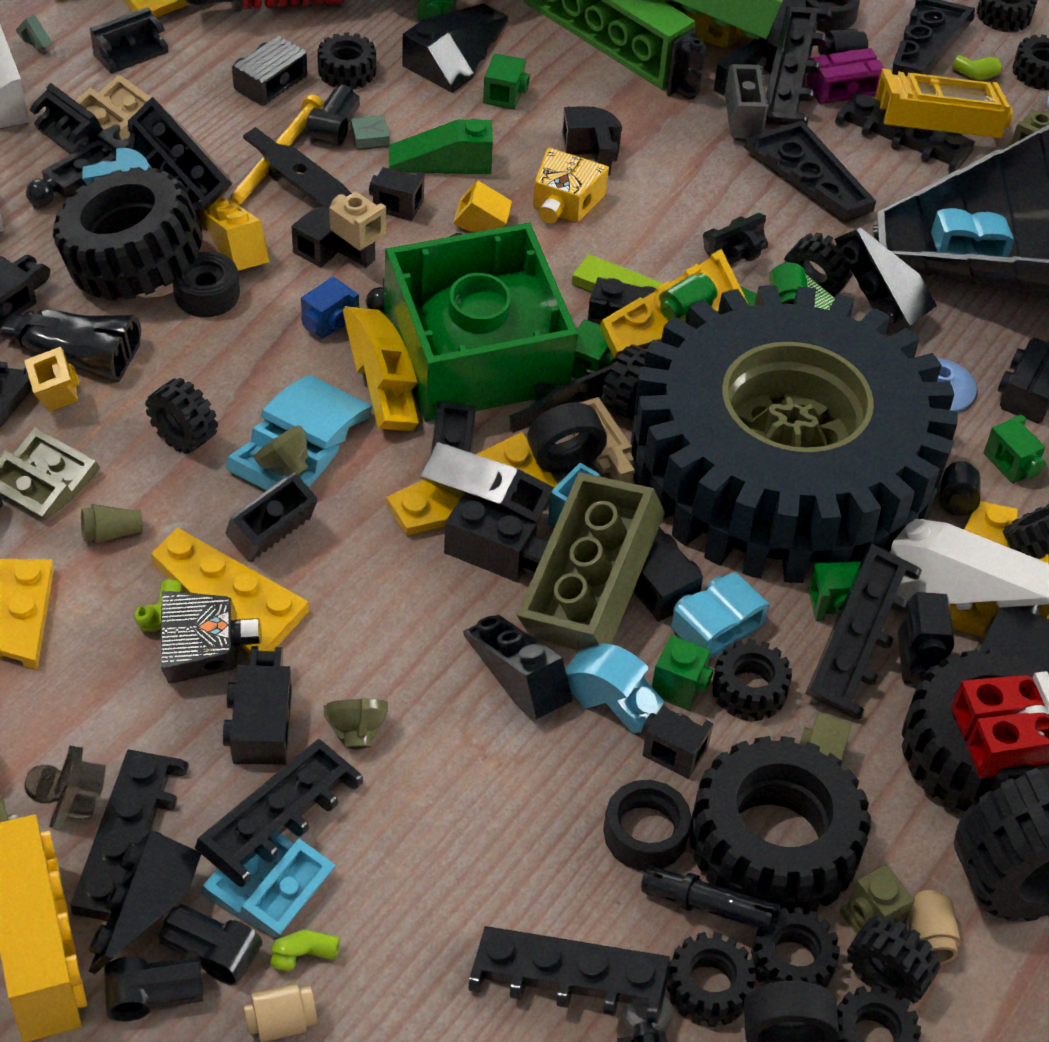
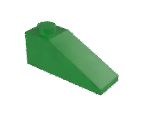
[389,119,493,174]

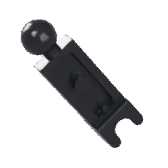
[25,124,129,207]

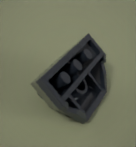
[128,96,233,212]

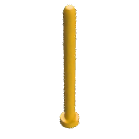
[230,94,324,205]

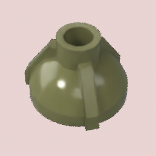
[253,425,309,476]
[323,698,388,749]

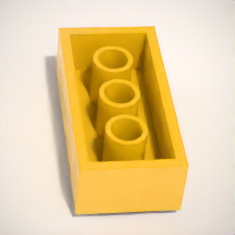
[0,814,88,1042]

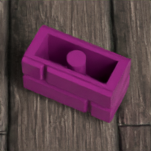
[806,48,885,104]

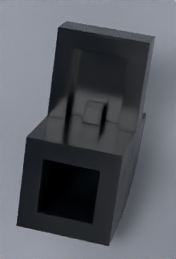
[562,106,622,176]
[291,206,375,268]

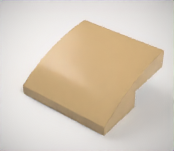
[75,74,163,140]

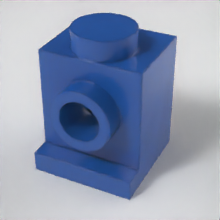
[301,276,359,339]

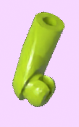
[952,55,1002,81]
[134,579,182,632]
[270,930,341,971]

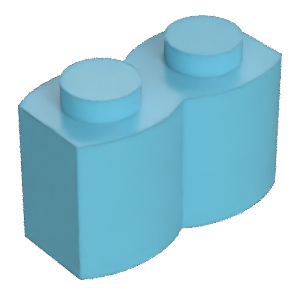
[931,208,1014,257]
[671,573,770,659]

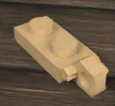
[574,397,635,484]

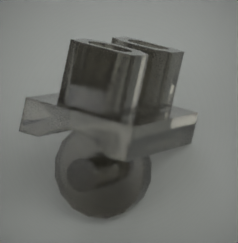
[24,745,106,829]

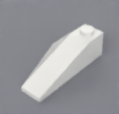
[890,519,1049,610]

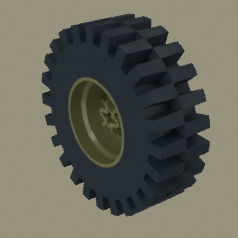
[630,285,958,583]

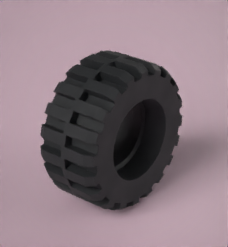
[53,167,203,300]
[901,650,1049,811]
[689,736,871,915]
[954,768,1049,921]

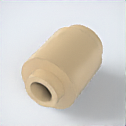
[908,890,961,964]
[243,983,318,1042]

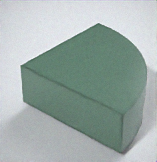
[16,14,53,50]

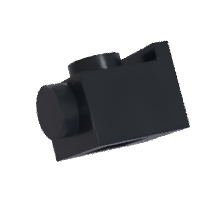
[369,167,425,221]
[640,707,714,779]

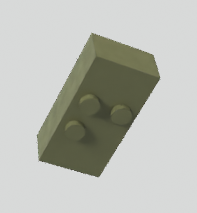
[517,472,665,650]

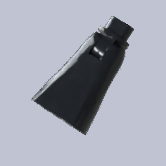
[1,310,142,382]

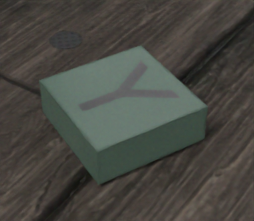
[351,115,390,149]

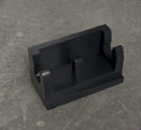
[90,7,169,74]
[30,83,103,154]

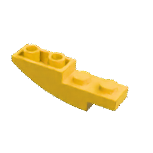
[343,306,419,431]

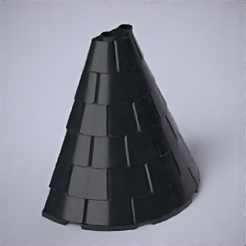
[873,124,1049,298]

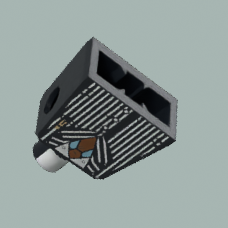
[161,591,262,683]

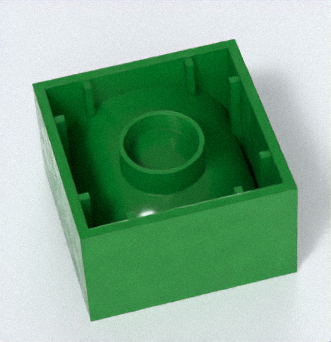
[384,222,578,422]

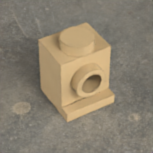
[329,191,386,251]

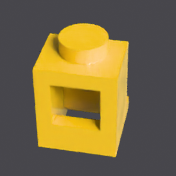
[24,346,79,412]

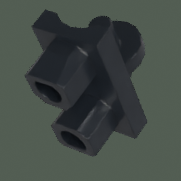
[703,213,768,265]

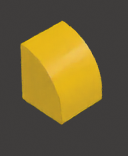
[453,180,512,232]

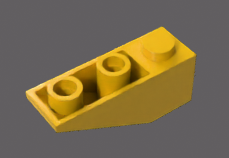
[198,197,270,271]

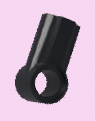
[306,85,360,146]
[159,903,263,986]
[104,956,203,1022]

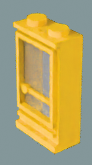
[875,68,1013,138]

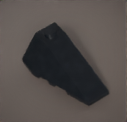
[402,3,508,93]

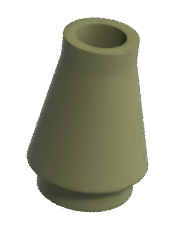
[81,504,143,545]

